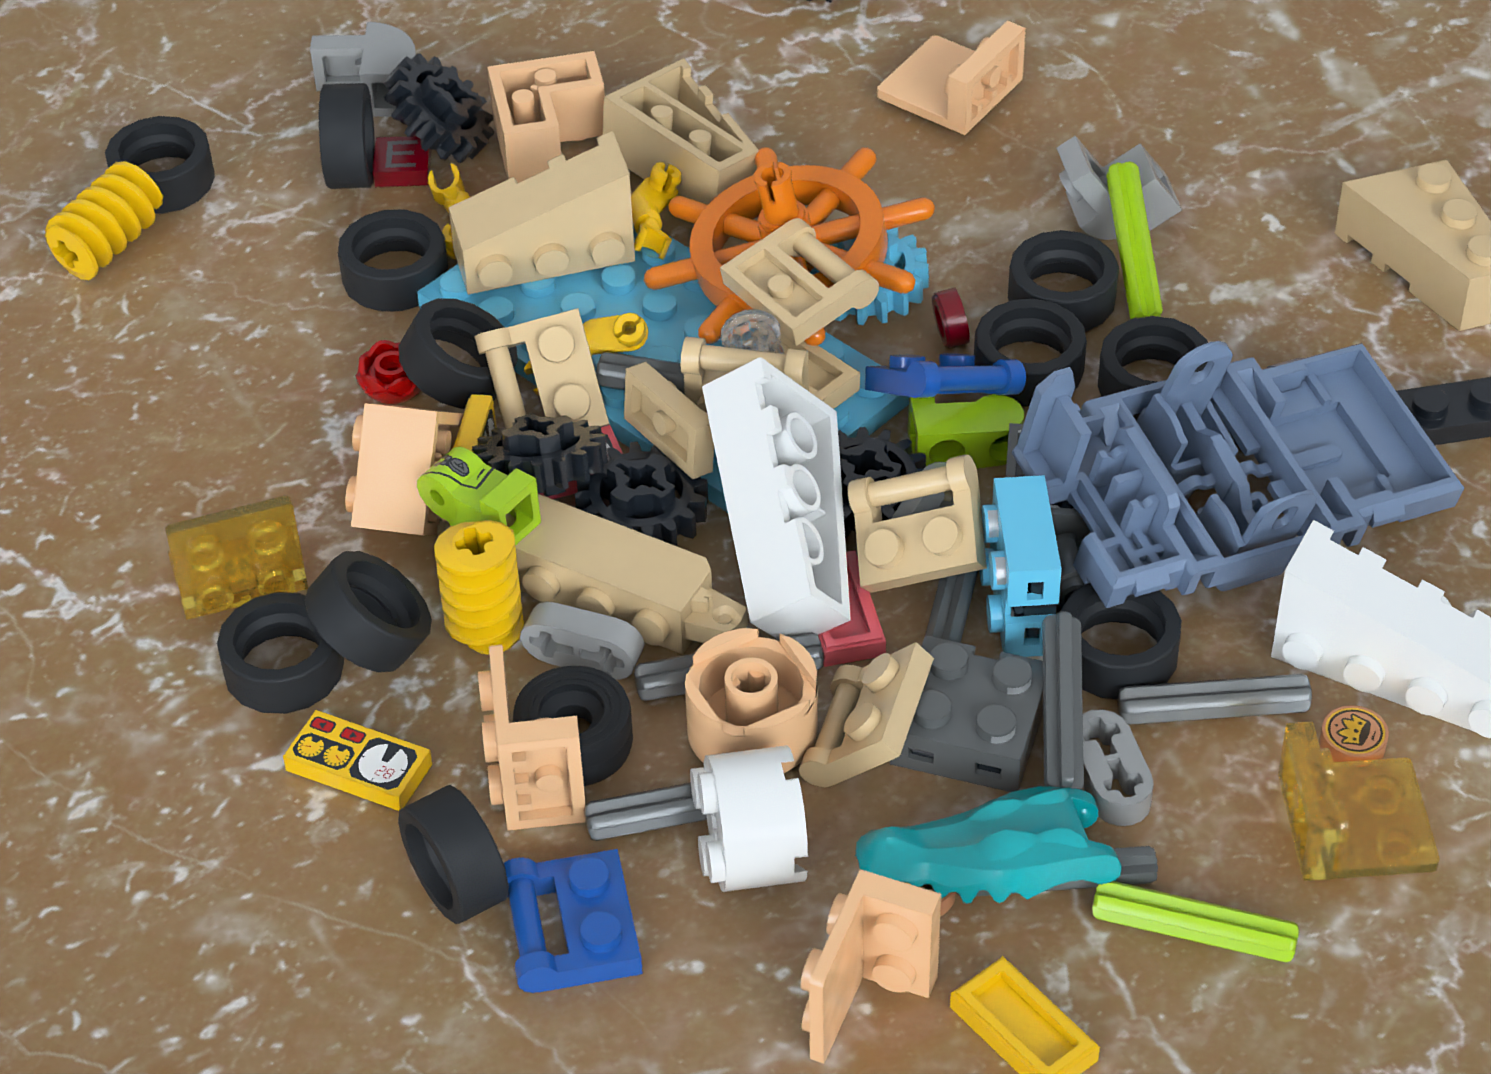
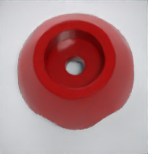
[355,340,421,405]

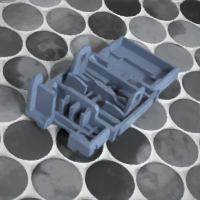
[1012,341,1464,608]

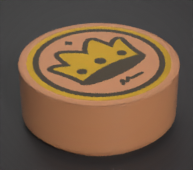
[1319,705,1389,771]

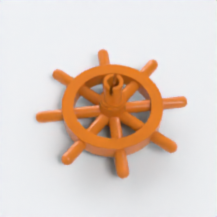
[644,147,935,346]

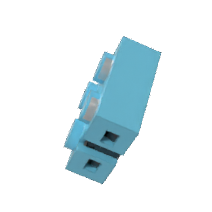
[979,475,1062,657]

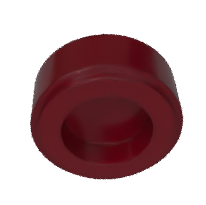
[932,287,970,349]

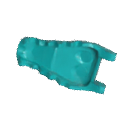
[855,786,1121,903]

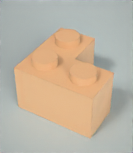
[487,51,605,183]
[345,403,464,536]

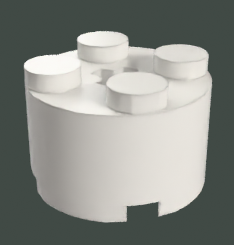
[690,745,808,892]

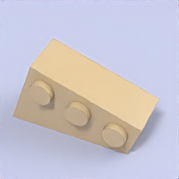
[603,58,759,204]
[448,131,635,295]
[1335,160,1491,331]

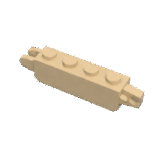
[437,494,748,655]

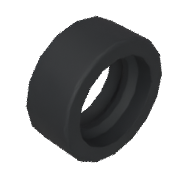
[319,83,375,189]
[105,116,215,214]
[338,209,448,312]
[1008,230,1119,332]
[399,298,518,409]
[974,299,1087,406]
[1097,316,1208,421]
[305,551,432,672]
[1061,583,1182,700]
[217,592,344,714]
[398,785,509,924]

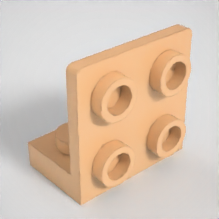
[877,21,1026,135]
[478,645,586,831]
[801,869,941,1064]

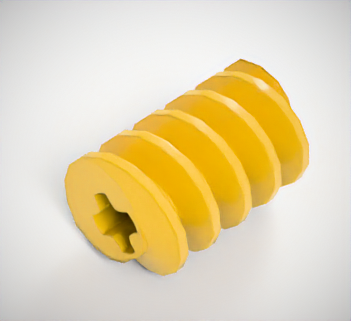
[45,161,163,281]
[434,520,524,654]

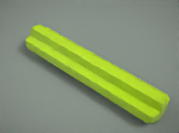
[1106,162,1163,319]
[1092,881,1299,963]

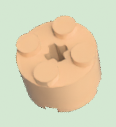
[685,628,818,773]

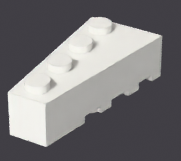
[702,357,851,639]
[1271,520,1491,738]

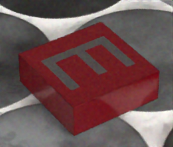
[373,136,432,187]

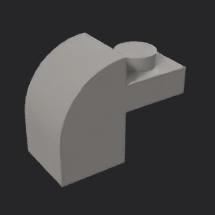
[310,22,416,117]
[1057,136,1182,240]

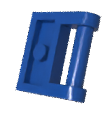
[865,353,1026,398]
[503,849,643,993]

